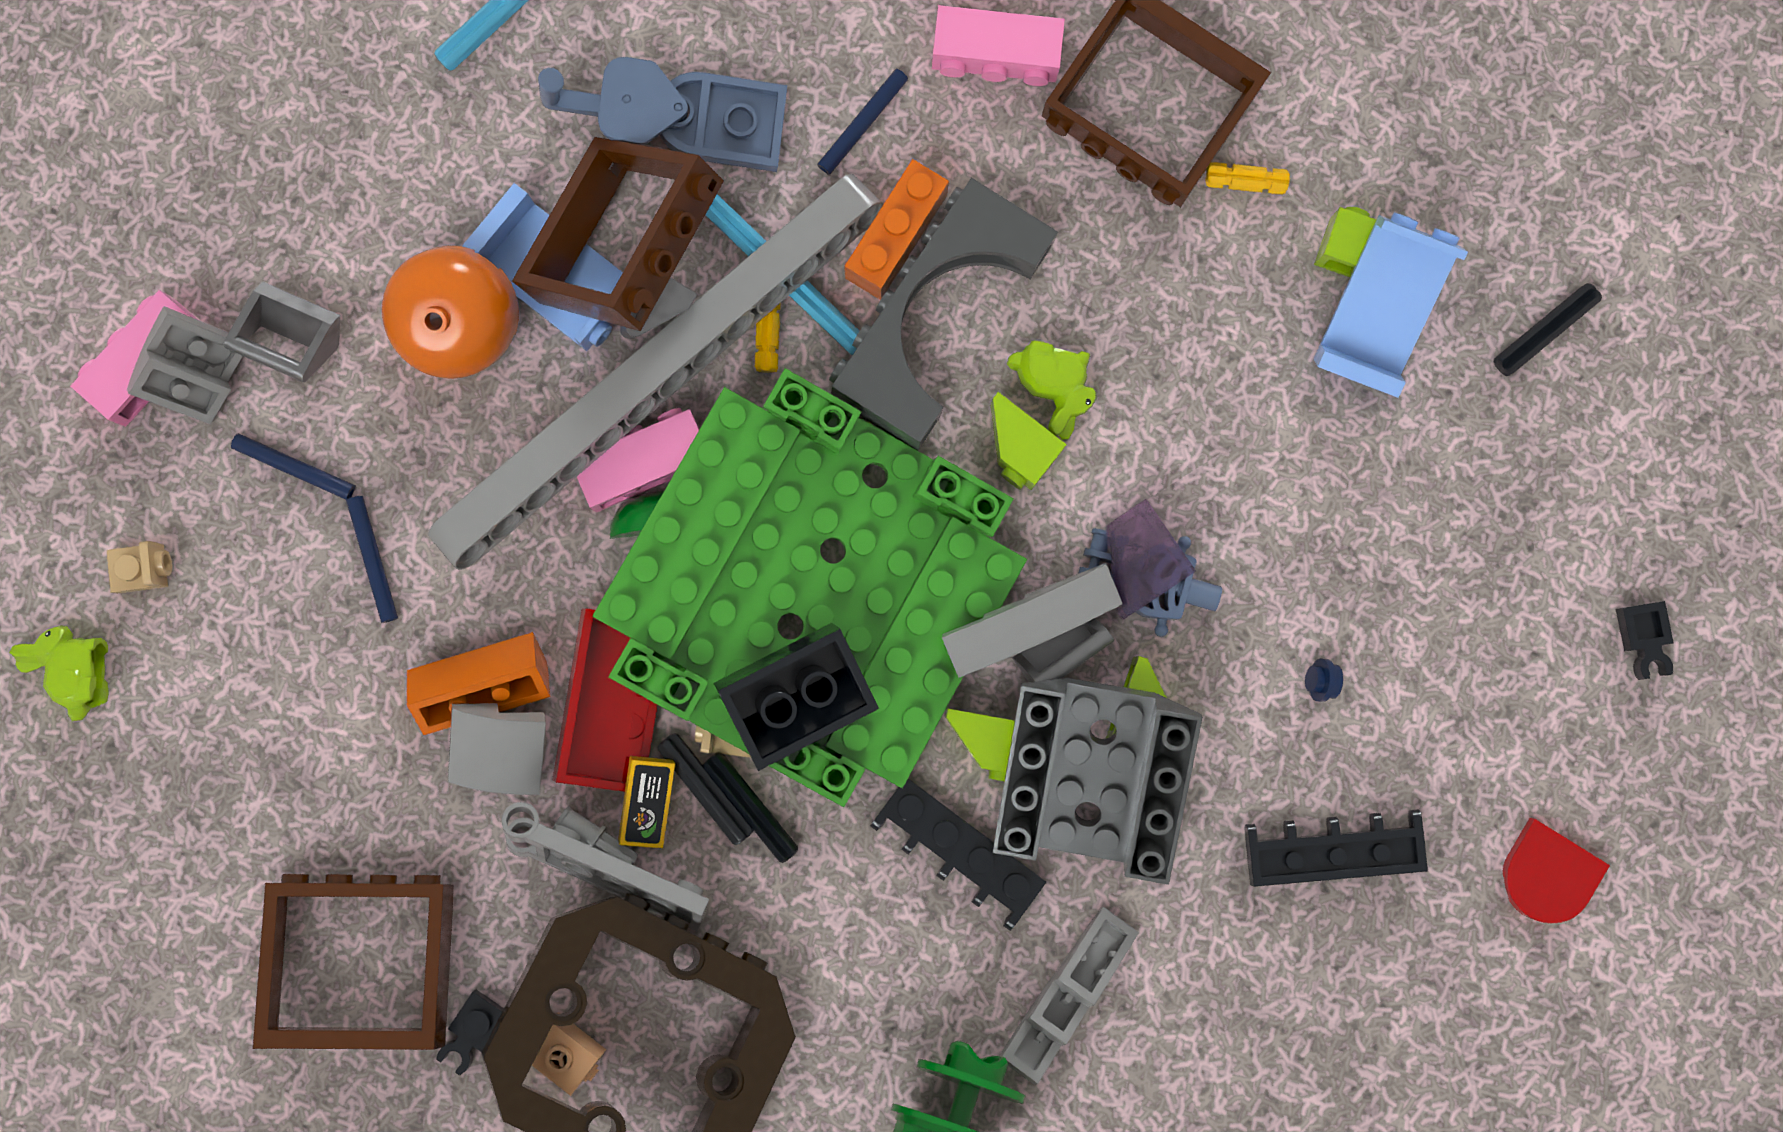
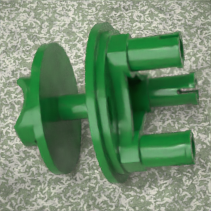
[891,1041,1026,1132]

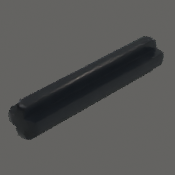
[1493,283,1602,376]
[658,733,754,845]
[703,752,798,863]

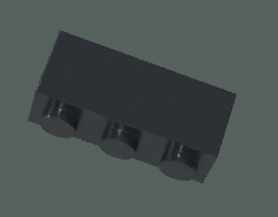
[714,623,879,771]

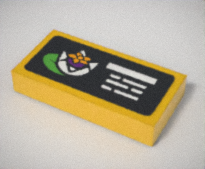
[618,756,675,848]

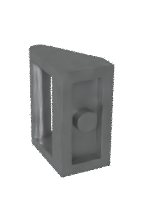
[620,278,697,338]
[224,281,340,382]
[1013,618,1114,682]

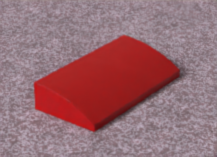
[552,608,658,792]

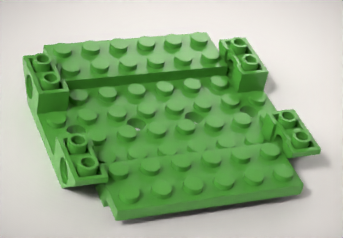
[592,368,1027,808]

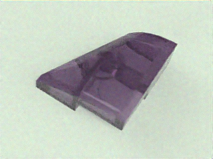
[1105,499,1196,620]

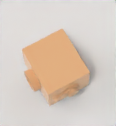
[532,1012,607,1096]

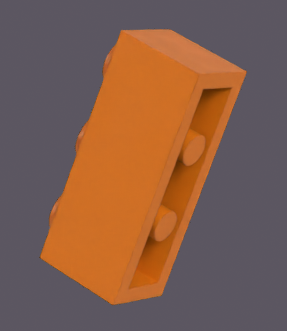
[844,159,949,300]
[407,632,551,735]

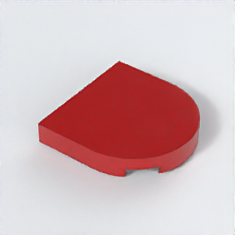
[1502,818,1610,924]

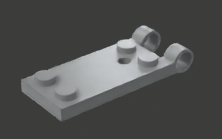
[502,802,709,931]

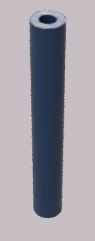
[817,68,908,175]
[231,433,356,500]
[346,496,398,623]

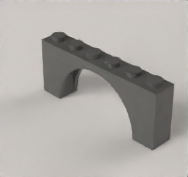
[829,177,1058,451]

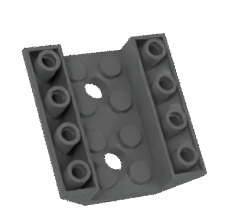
[992,678,1203,885]

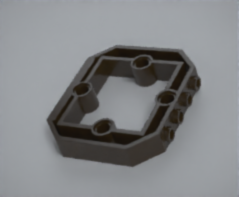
[481,892,796,1132]

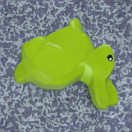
[1007,340,1097,440]
[9,625,109,721]

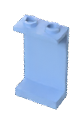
[462,183,623,351]
[1314,212,1468,398]

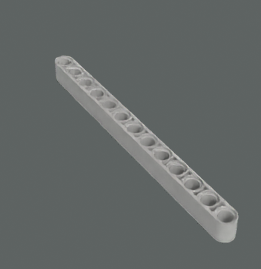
[428,174,883,570]

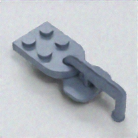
[538,57,788,172]

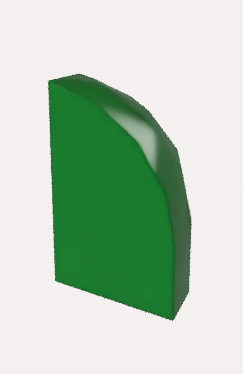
[610,491,664,539]

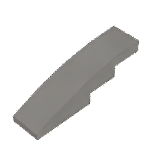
[942,563,1122,678]
[999,907,1139,1085]

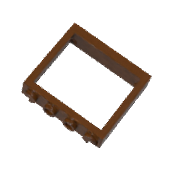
[1042,0,1271,208]
[512,137,724,331]
[253,874,454,1050]

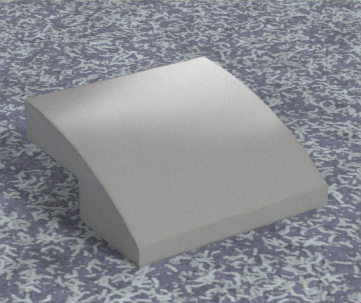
[127,306,243,424]
[448,703,546,795]

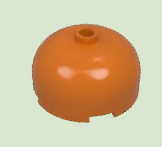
[382,245,519,379]

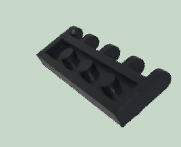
[870,778,1046,931]
[1244,809,1428,887]

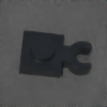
[1616,601,1674,680]
[436,989,504,1076]

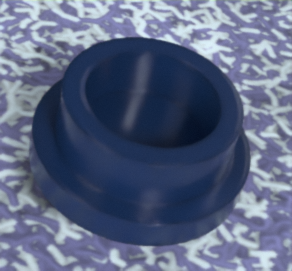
[1305,658,1343,702]

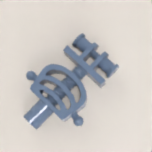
[1078,528,1222,637]

